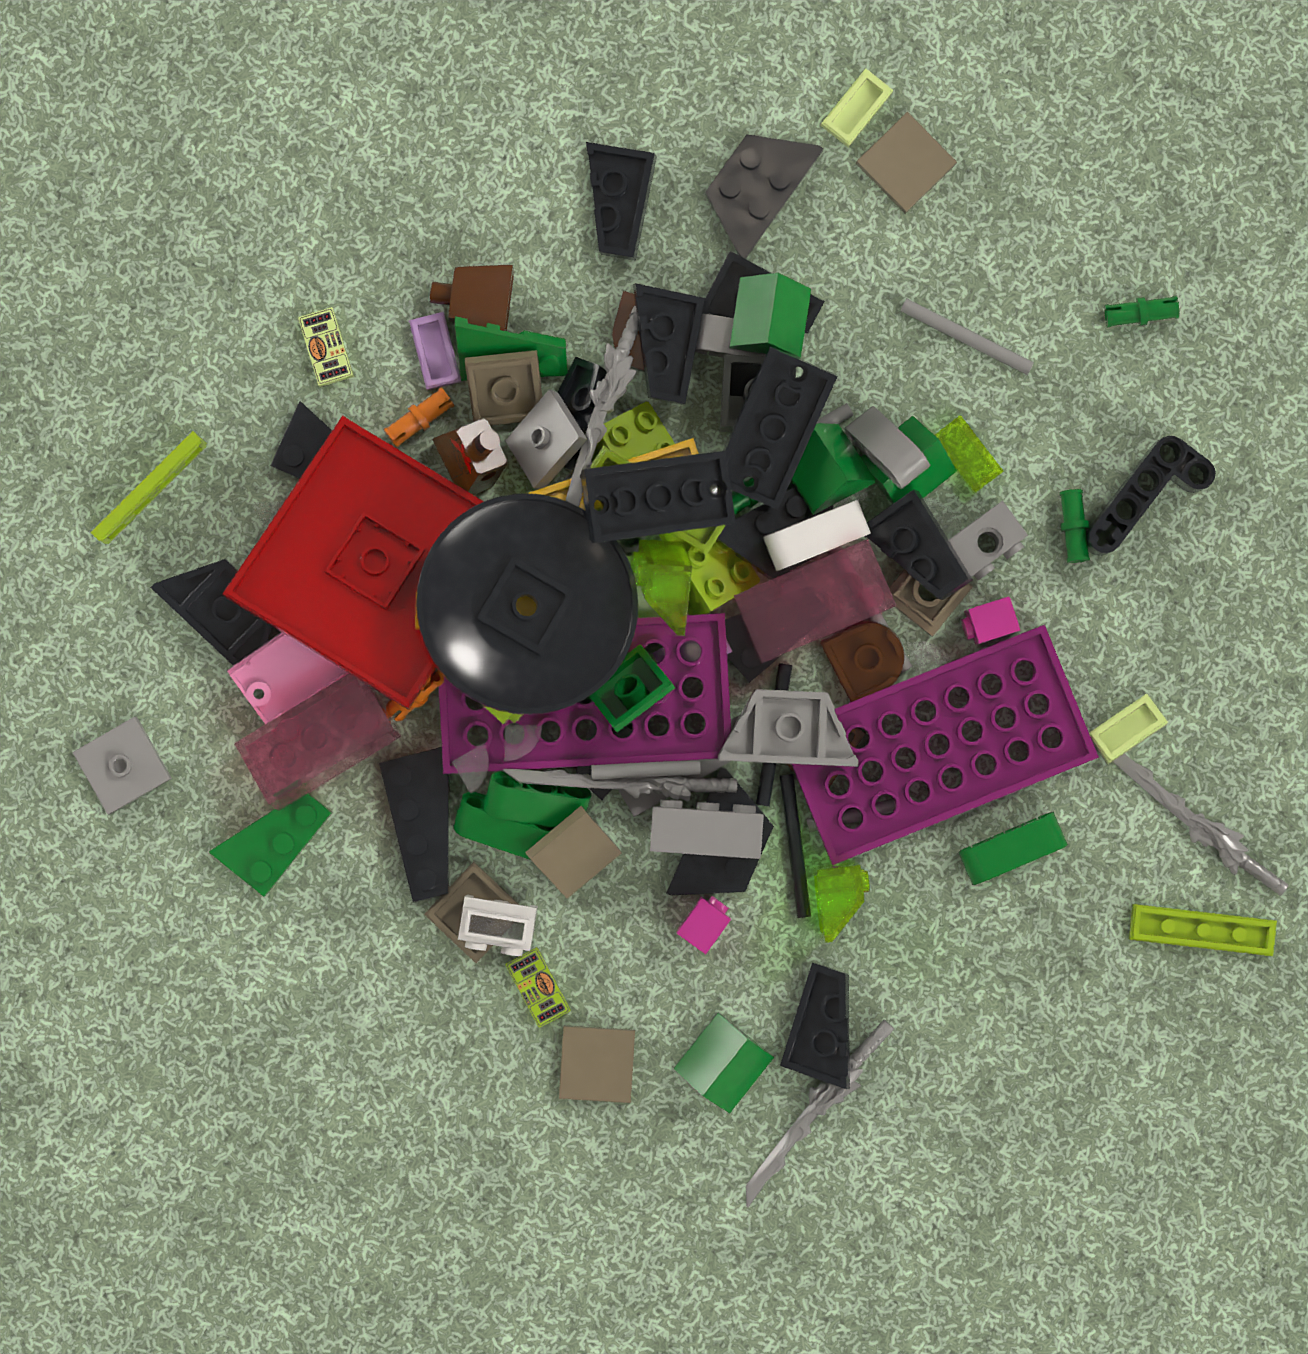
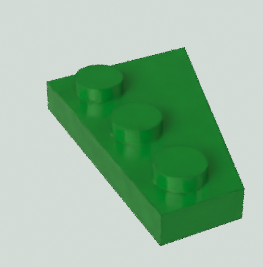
[455,316,568,381]
[209,790,333,897]

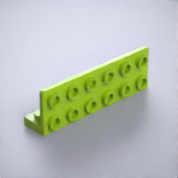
[592,401,760,615]

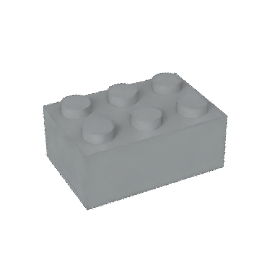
[650,799,764,859]

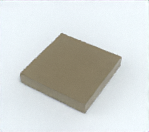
[856,112,957,214]
[465,350,543,425]
[525,806,622,899]
[424,862,519,963]
[559,1025,635,1103]

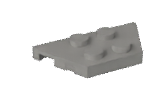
[718,689,858,767]

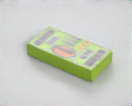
[505,947,571,1028]

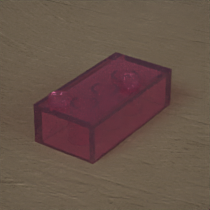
[733,539,896,664]
[234,674,402,811]

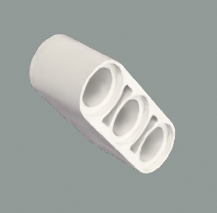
[763,500,871,571]

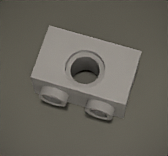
[949,501,1028,580]

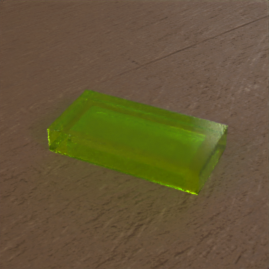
[934,415,1004,494]

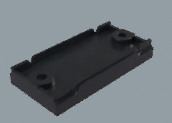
[723,346,838,510]
[580,451,736,544]

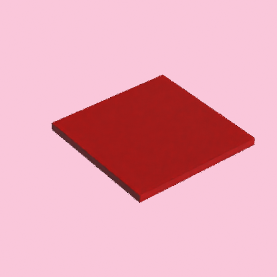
[223,415,484,710]

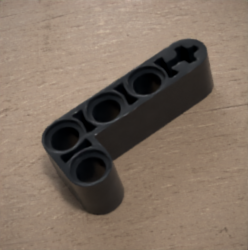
[1086,436,1216,556]

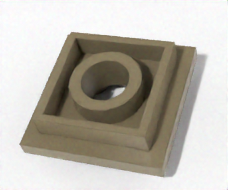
[882,569,973,637]

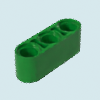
[482,771,592,827]
[453,792,555,860]
[958,811,1068,885]

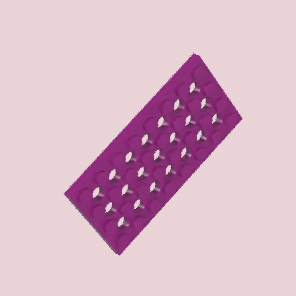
[439,613,731,774]
[791,624,1099,865]

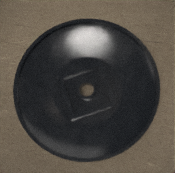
[416,493,638,715]

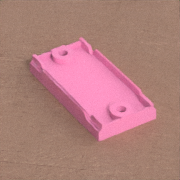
[227,632,349,730]

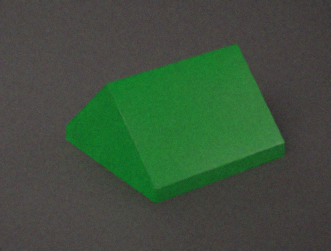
[729,272,811,359]
[861,416,957,504]
[791,423,876,515]
[589,644,675,733]
[674,1012,774,1114]

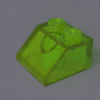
[631,540,692,636]
[812,862,870,943]

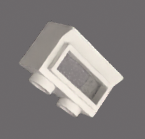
[458,895,538,956]

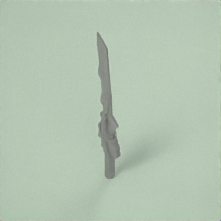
[565,306,639,507]
[1113,753,1289,896]
[503,769,737,801]
[746,1019,894,1208]

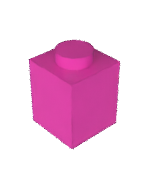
[961,596,1020,645]
[676,896,731,955]

